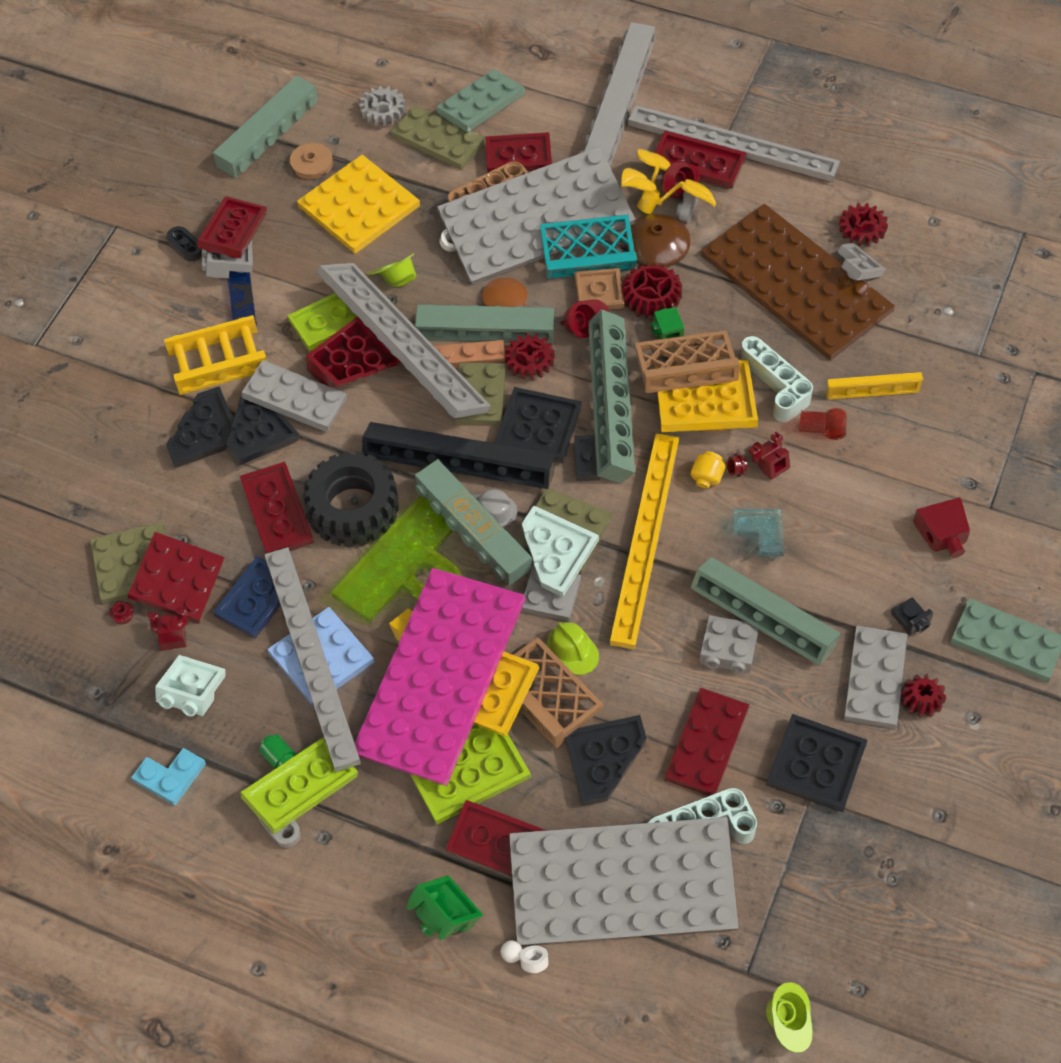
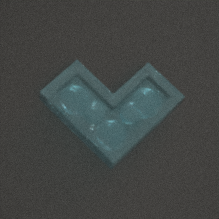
[732,509,784,556]

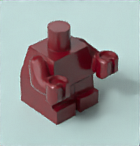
[749,432,790,480]
[148,606,188,651]

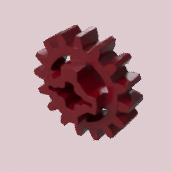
[839,203,888,246]
[505,333,555,380]

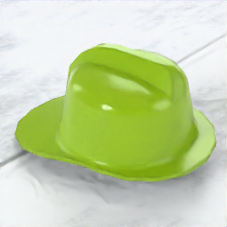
[366,253,416,287]
[547,622,599,675]
[766,982,813,1053]

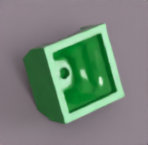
[406,875,483,941]

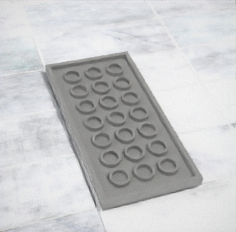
[437,146,635,285]
[509,817,738,945]

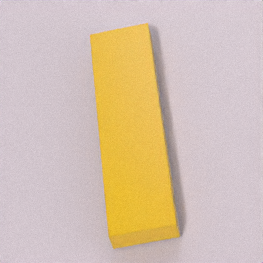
[825,372,923,400]

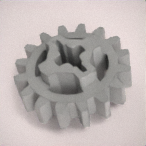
[359,86,406,126]

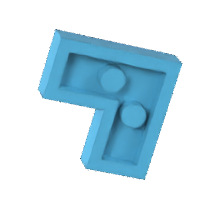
[131,748,206,806]

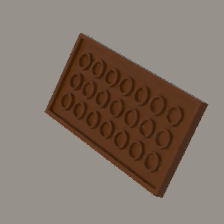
[701,203,895,361]

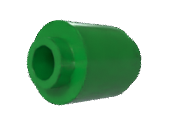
[259,734,295,769]

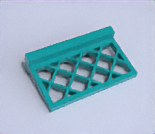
[540,214,637,279]

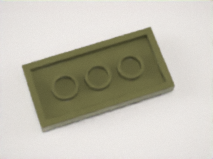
[391,105,486,170]

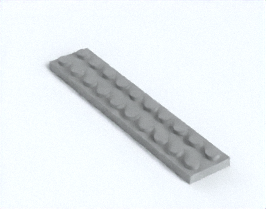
[317,263,491,418]

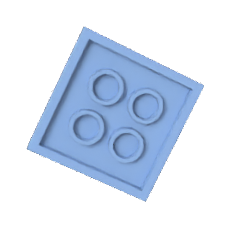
[268,607,375,706]

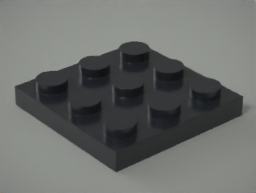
[494,387,582,464]
[766,714,868,813]

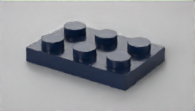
[213,556,281,639]

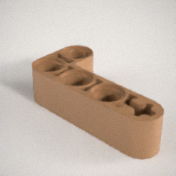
[448,162,529,202]

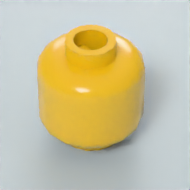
[690,451,726,489]

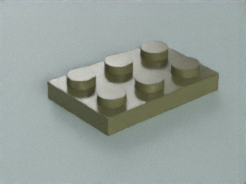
[455,362,506,426]

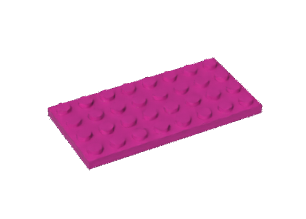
[354,568,526,787]

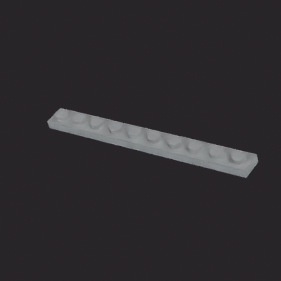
[628,105,840,182]
[264,547,361,772]

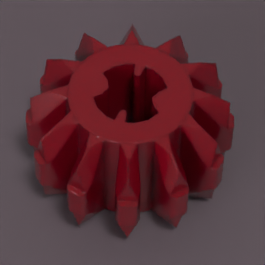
[901,673,947,718]

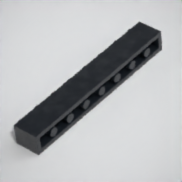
[362,422,556,489]

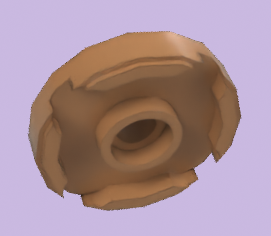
[290,143,333,180]

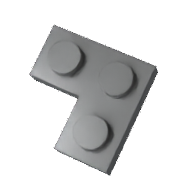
[838,243,886,280]

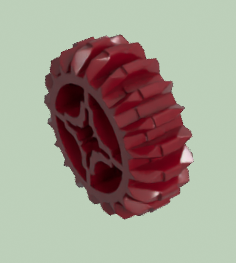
[621,263,682,319]

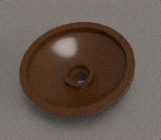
[624,214,691,267]

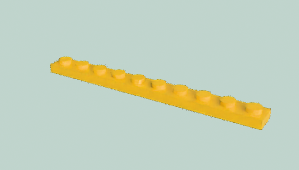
[610,434,679,650]

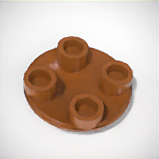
[482,278,527,307]

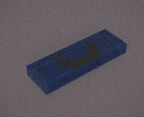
[228,271,257,325]

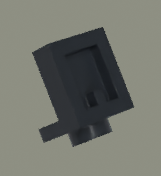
[891,597,933,636]

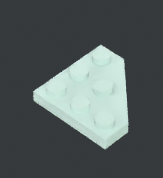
[522,506,599,597]

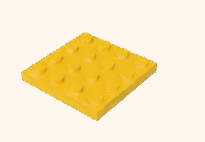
[297,155,420,254]
[655,360,758,432]

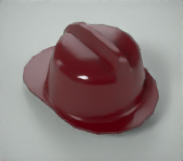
[662,162,700,199]
[560,299,610,338]

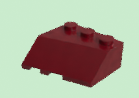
[306,316,402,388]

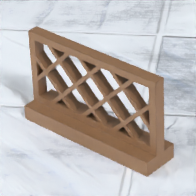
[635,331,740,393]
[514,637,604,749]

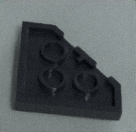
[166,386,233,468]
[226,397,300,466]
[565,715,647,806]

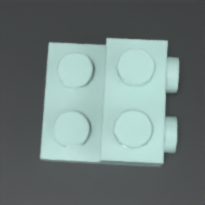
[155,655,225,716]

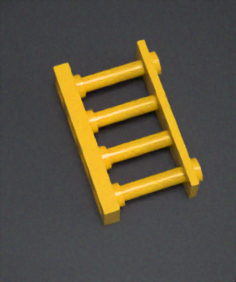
[164,315,267,395]

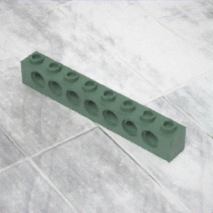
[588,309,635,484]

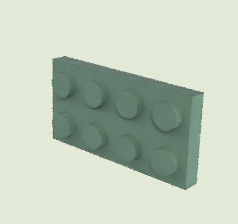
[437,69,525,133]
[950,598,1061,683]

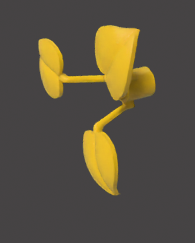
[621,149,716,214]

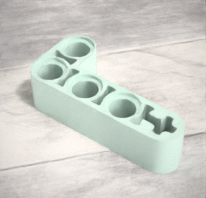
[740,336,813,422]
[648,788,757,844]

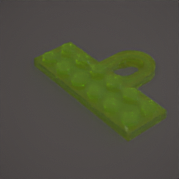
[331,496,461,624]

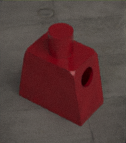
[913,497,970,558]

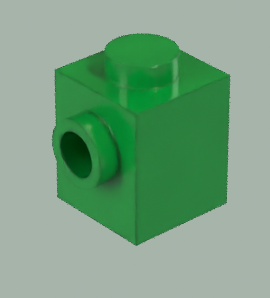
[651,307,684,340]

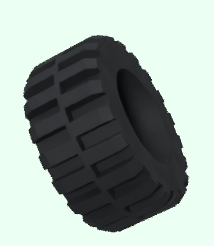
[303,452,399,547]

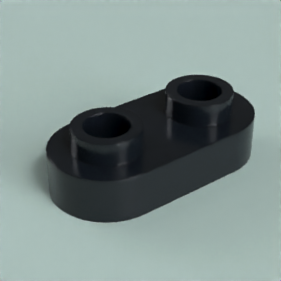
[167,226,202,261]

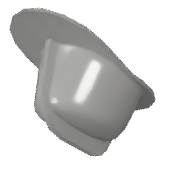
[473,489,517,527]

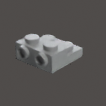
[202,240,253,278]
[700,615,759,674]

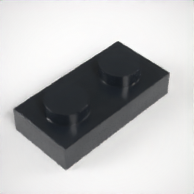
[574,435,600,481]

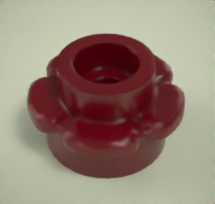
[727,453,748,477]
[109,601,134,625]

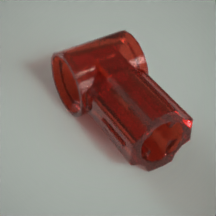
[799,408,847,440]

